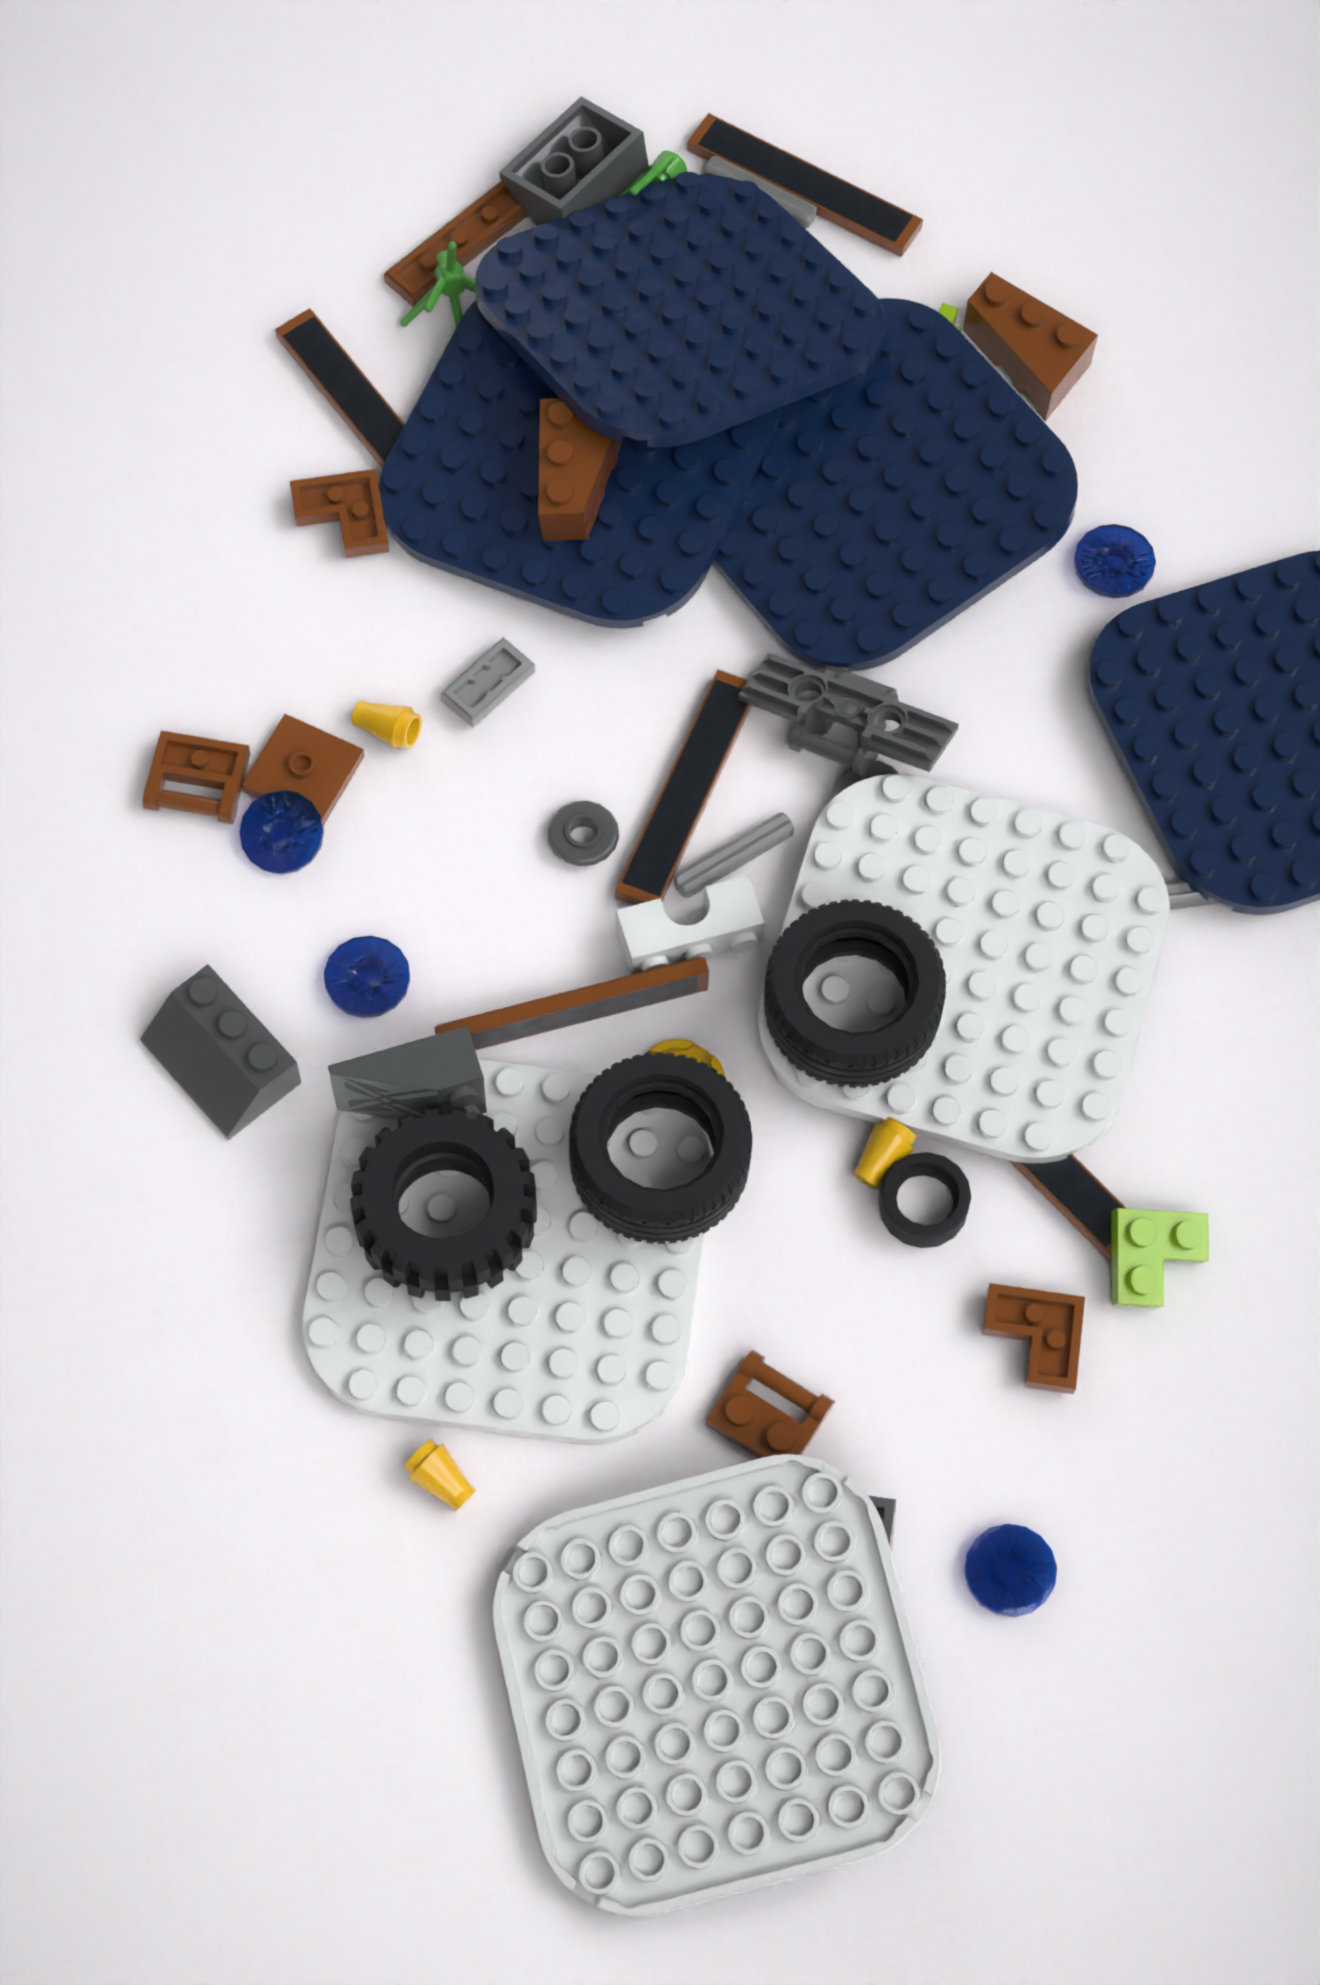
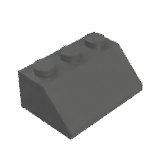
[499,96,649,226]
[140,964,301,1140]

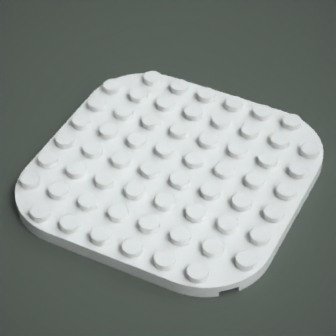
[757,774,1170,1164]
[302,1059,711,1445]
[493,1454,942,1917]

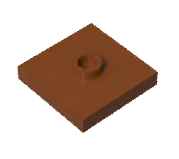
[241,714,365,828]

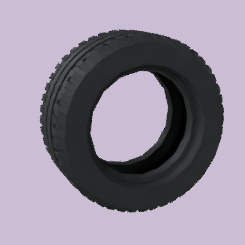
[764,899,946,1088]
[569,1052,753,1244]

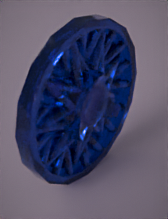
[1074,524,1156,598]
[239,790,325,875]
[324,936,411,1018]
[964,1524,1057,1617]

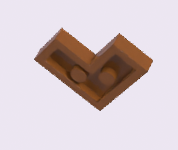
[290,469,389,558]
[982,1283,1085,1394]

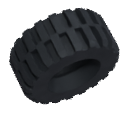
[350,1107,537,1301]

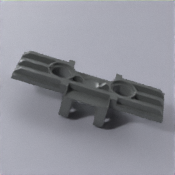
[738,653,959,776]

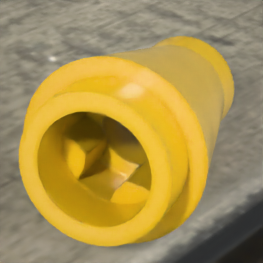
[352,700,422,749]
[853,1117,917,1189]
[403,1439,476,1512]

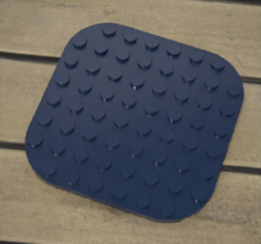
[475,171,886,447]
[712,298,1078,672]
[379,300,781,629]
[1086,550,1320,915]

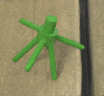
[400,241,475,327]

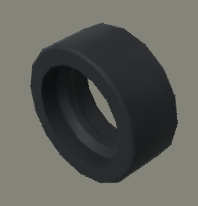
[879,1152,972,1248]

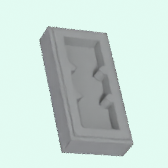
[441,637,535,728]

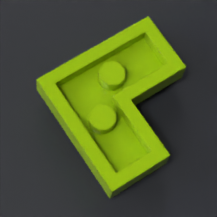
[1111,1208,1209,1308]

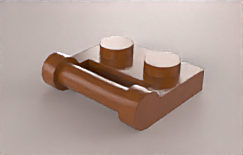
[143,730,251,824]
[705,1350,835,1458]

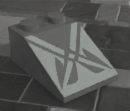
[328,1026,487,1120]

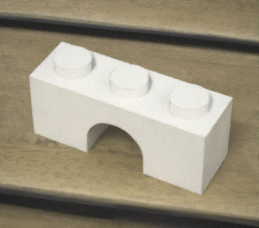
[616,875,765,975]

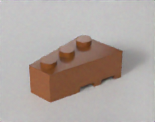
[963,272,1098,422]
[538,398,622,541]

